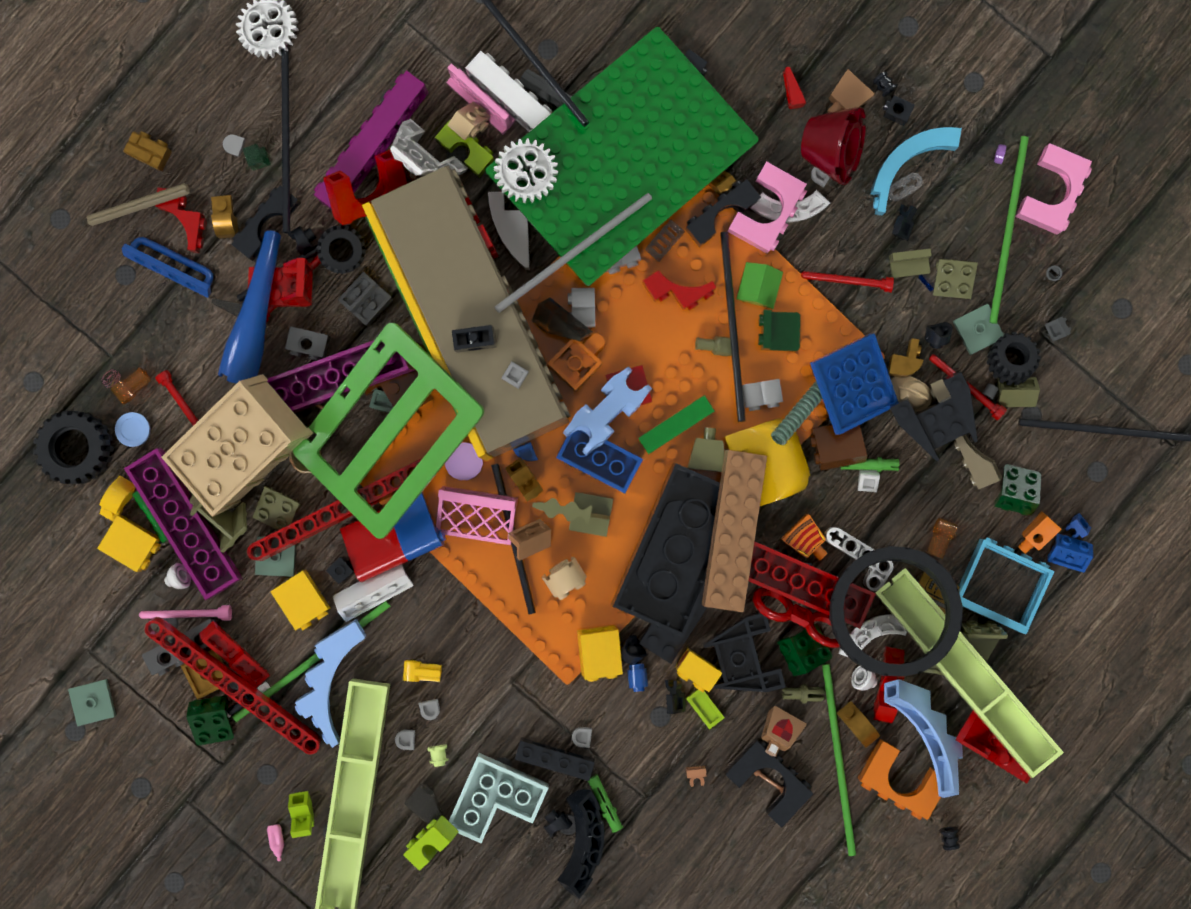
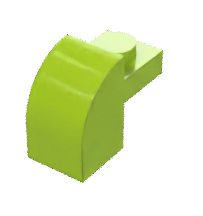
[288,791,314,838]

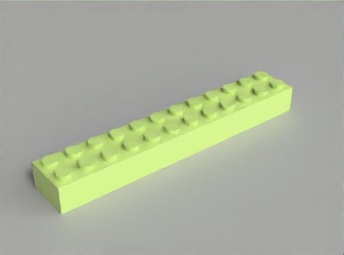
[875,568,1064,778]
[315,678,390,909]

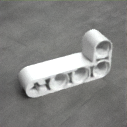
[824,527,893,591]

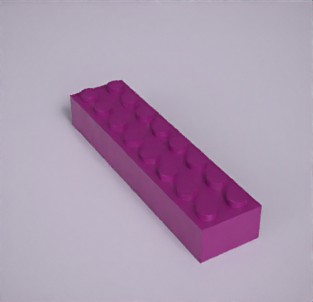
[314,70,429,210]
[267,340,416,413]
[124,448,243,600]

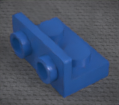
[1047,534,1093,573]

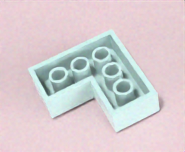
[449,753,549,843]

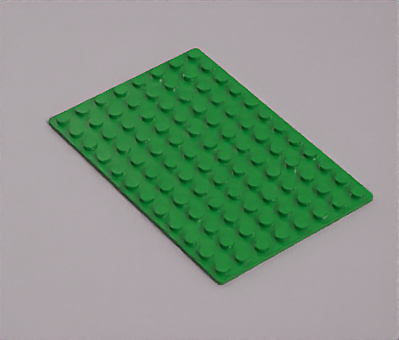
[486,27,758,286]

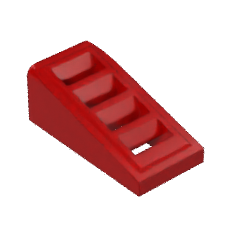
[783,67,806,109]

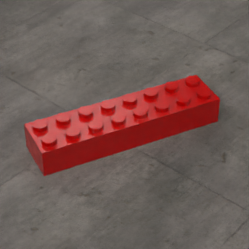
[748,541,876,629]

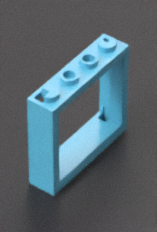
[959,538,1054,635]

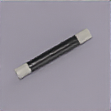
[227,682,270,718]

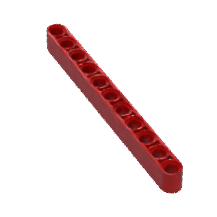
[247,458,439,561]
[145,617,321,754]

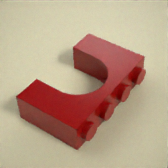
[323,150,407,225]

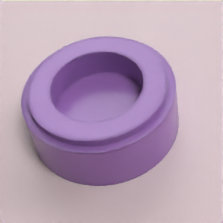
[994,144,1006,164]

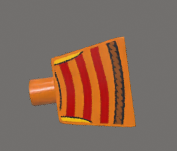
[780,514,828,561]

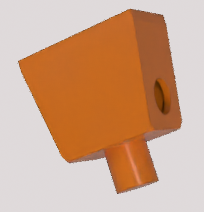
[1018,511,1062,554]

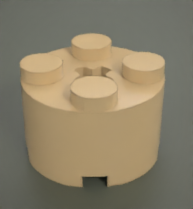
[542,557,587,600]

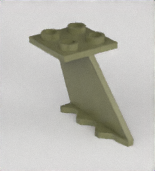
[189,490,247,553]
[532,492,613,537]
[923,620,1008,675]

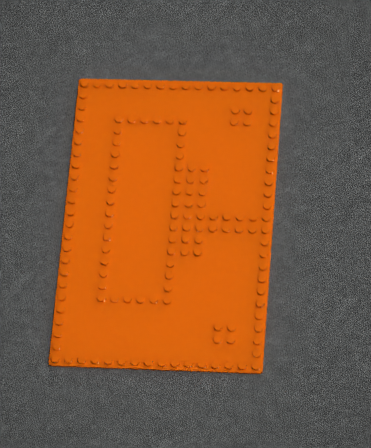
[360,185,885,685]

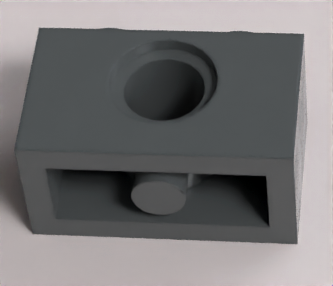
[285,326,331,361]

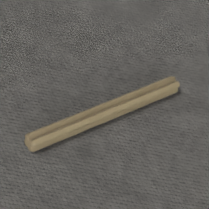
[87,183,190,226]

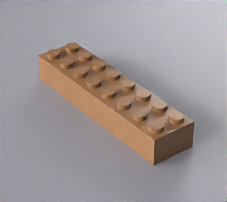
[702,450,767,612]

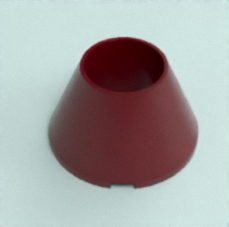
[801,107,866,185]

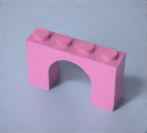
[1015,143,1092,234]
[727,161,807,254]

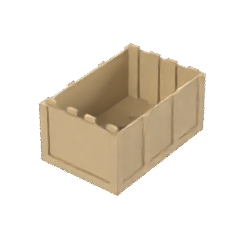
[162,374,313,517]

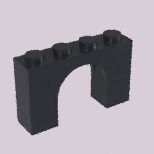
[724,738,813,828]

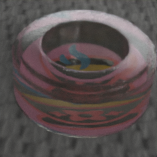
[101,369,121,388]

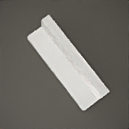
[333,564,413,622]

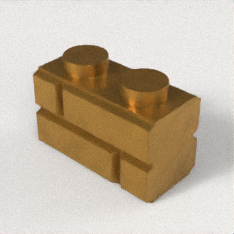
[123,131,172,172]

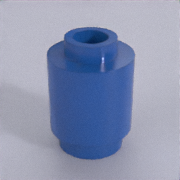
[627,664,648,692]

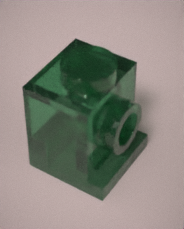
[242,144,271,171]

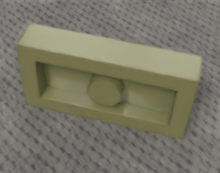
[889,249,931,278]
[997,377,1040,407]

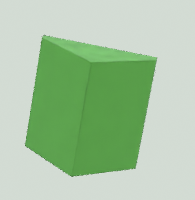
[736,262,783,309]

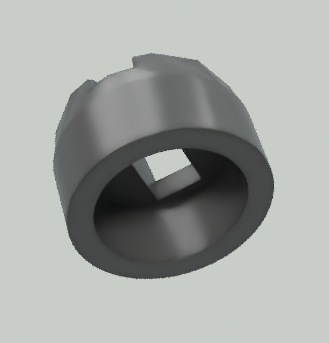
[1046,265,1062,281]

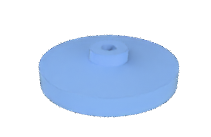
[115,412,151,447]

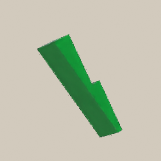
[638,395,715,455]

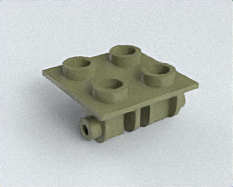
[933,259,978,299]
[253,486,301,530]

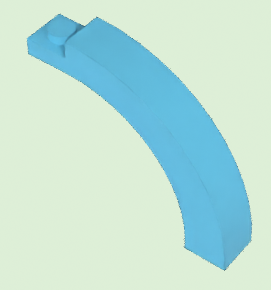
[870,127,962,215]

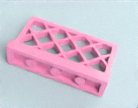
[446,64,516,135]
[436,486,518,545]

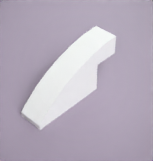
[488,192,530,270]

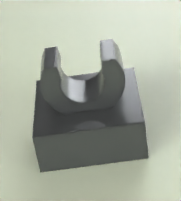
[1045,316,1071,342]

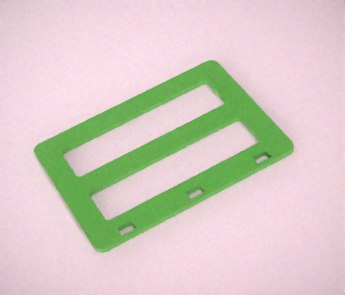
[293,323,484,539]

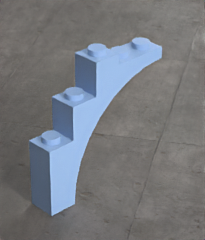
[295,619,366,748]
[884,679,963,798]

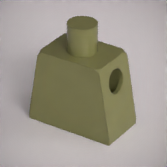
[687,428,724,472]

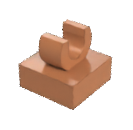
[686,766,707,787]

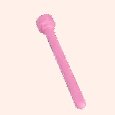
[139,605,232,621]

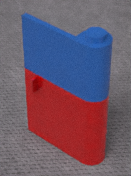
[340,492,446,582]

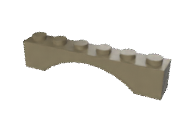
[930,378,1002,490]

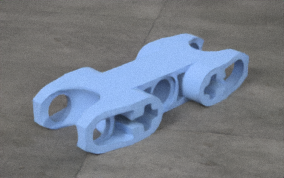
[563,367,652,455]

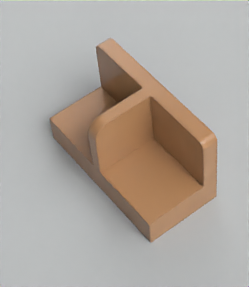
[508,519,551,560]

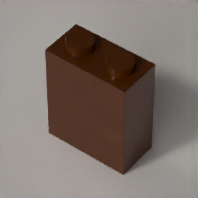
[810,425,867,471]

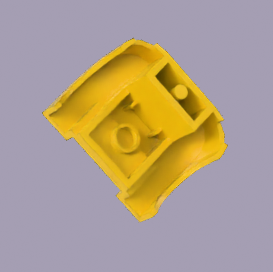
[725,418,810,506]

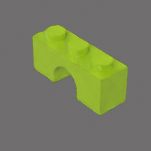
[435,120,495,178]
[403,815,459,871]

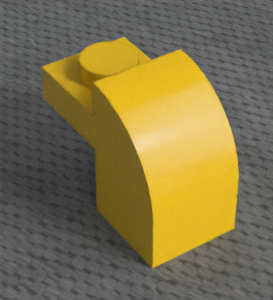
[99,476,136,521]

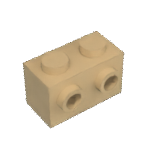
[447,101,491,140]

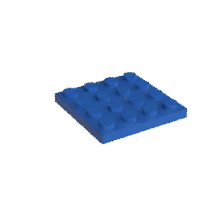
[810,333,898,435]

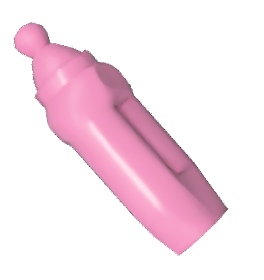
[267,824,284,861]

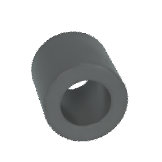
[982,383,998,400]

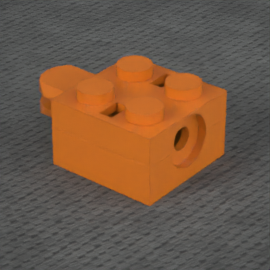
[548,333,605,392]

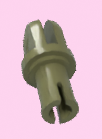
[695,336,732,356]
[782,684,825,703]

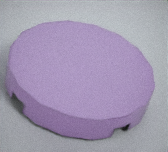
[445,442,483,481]

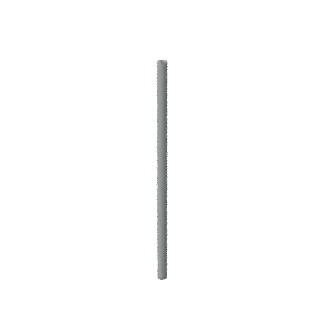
[495,193,652,313]

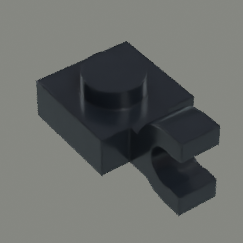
[892,204,917,241]
[665,679,686,714]

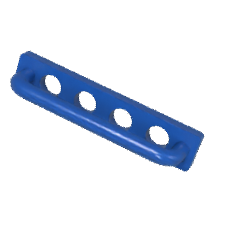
[121,237,213,298]

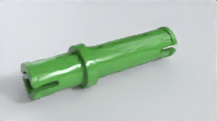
[840,457,899,472]
[588,775,623,833]

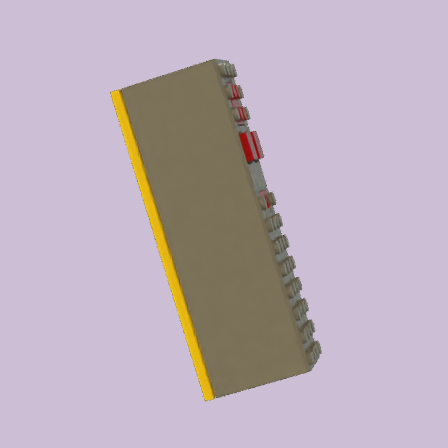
[362,165,571,461]

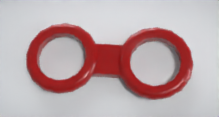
[753,587,840,648]

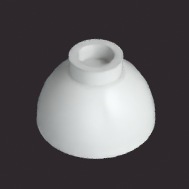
[164,563,191,589]
[851,666,878,691]

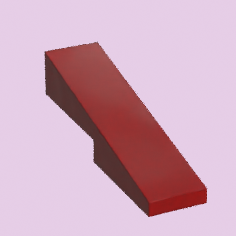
[199,621,270,688]

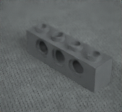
[142,618,217,676]

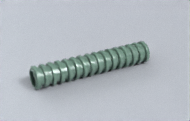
[771,382,823,445]

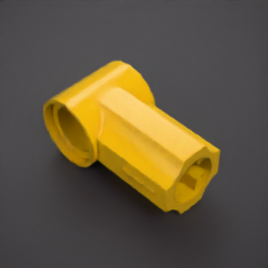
[403,660,442,682]

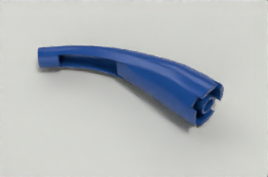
[218,231,281,384]

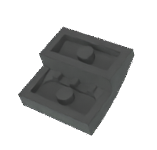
[338,272,394,327]

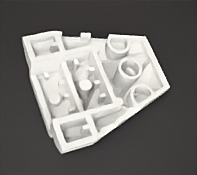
[390,119,468,176]

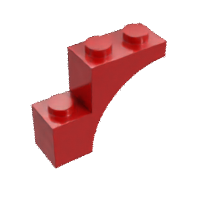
[155,187,207,253]
[642,270,717,311]
[874,646,904,723]

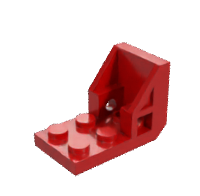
[248,258,313,307]
[955,710,1030,783]

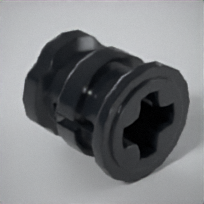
[873,71,898,97]
[939,826,960,851]

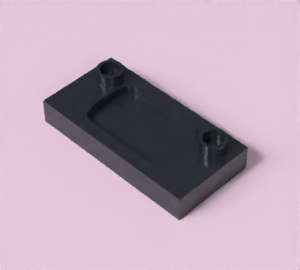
[611,463,720,638]

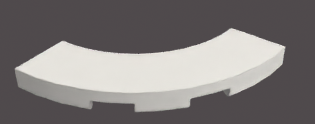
[751,190,831,222]
[838,614,907,657]

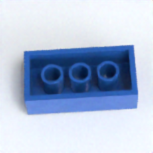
[556,430,643,494]

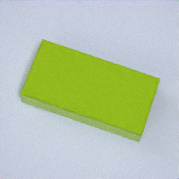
[686,689,725,730]

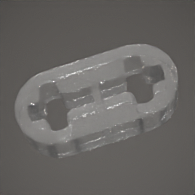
[888,173,923,201]

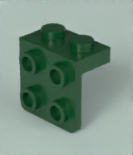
[758,310,800,351]
[994,464,1042,516]
[777,624,833,677]
[186,695,234,745]

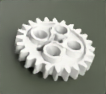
[236,0,299,59]
[494,138,558,203]

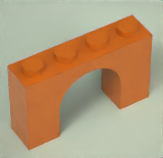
[858,739,941,820]

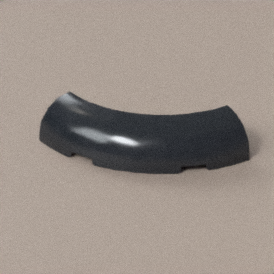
[557,789,604,899]

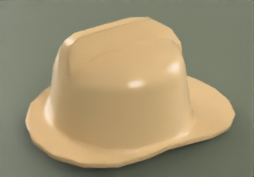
[891,376,932,412]

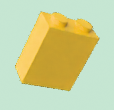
[97,515,161,572]
[271,570,331,631]
[577,625,623,682]

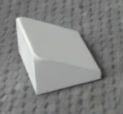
[858,470,880,492]

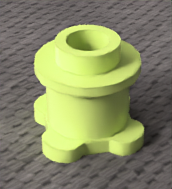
[427,744,449,767]

